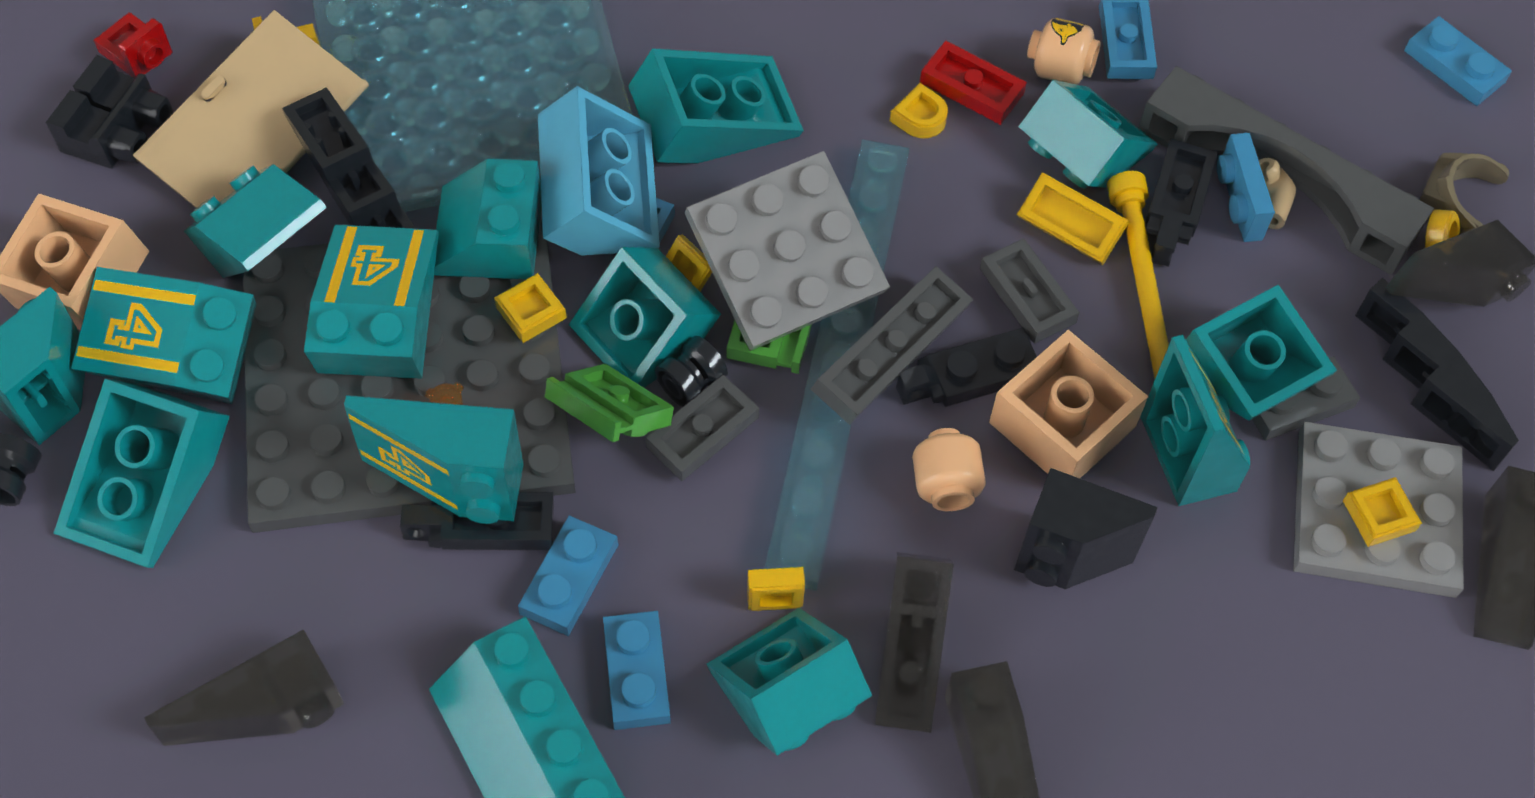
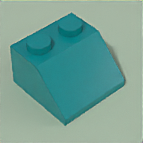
[1018,80,1158,189]
[434,159,542,279]
[184,164,327,278]
[568,247,721,388]
[1186,284,1337,421]
[707,608,872,756]

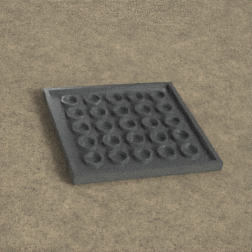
[243,220,576,533]

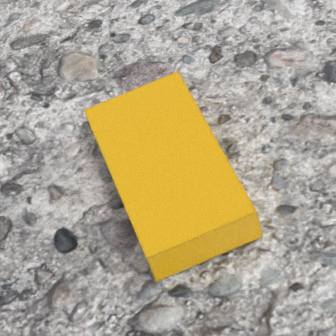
[1017,172,1129,265]

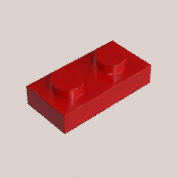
[919,40,1027,125]

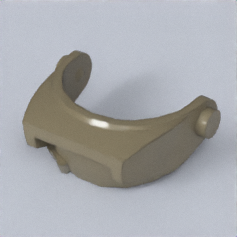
[1419,153,1509,241]

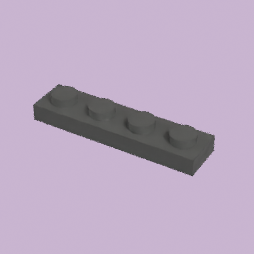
[811,266,973,425]

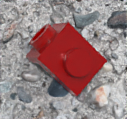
[94,12,173,78]

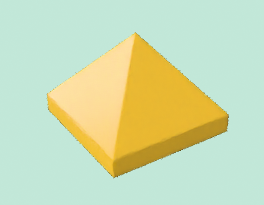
[666,234,712,292]

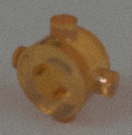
[425,382,464,405]

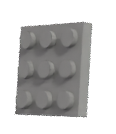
[684,151,890,351]
[1293,421,1464,598]

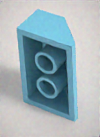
[538,86,660,256]

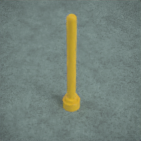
[1107,171,1169,379]

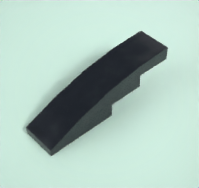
[282,87,416,229]
[1355,278,1519,471]

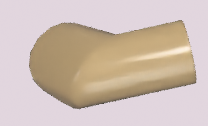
[1259,158,1296,229]

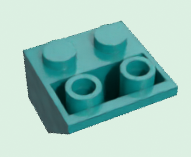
[0,287,85,445]

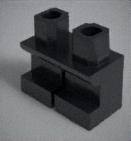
[46,55,173,169]

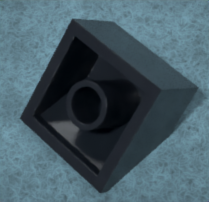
[1014,468,1158,589]

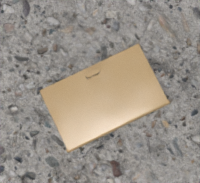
[133,10,369,208]

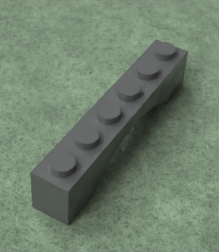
[1139,66,1434,275]

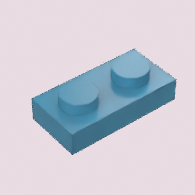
[1099,0,1157,79]
[1404,16,1512,106]
[1217,132,1275,242]
[518,516,618,636]
[603,611,671,730]

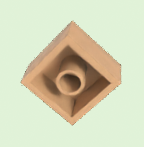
[0,193,149,330]
[989,330,1148,478]

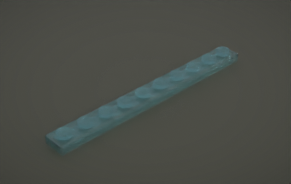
[765,139,910,591]

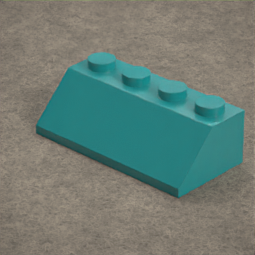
[429,616,625,798]

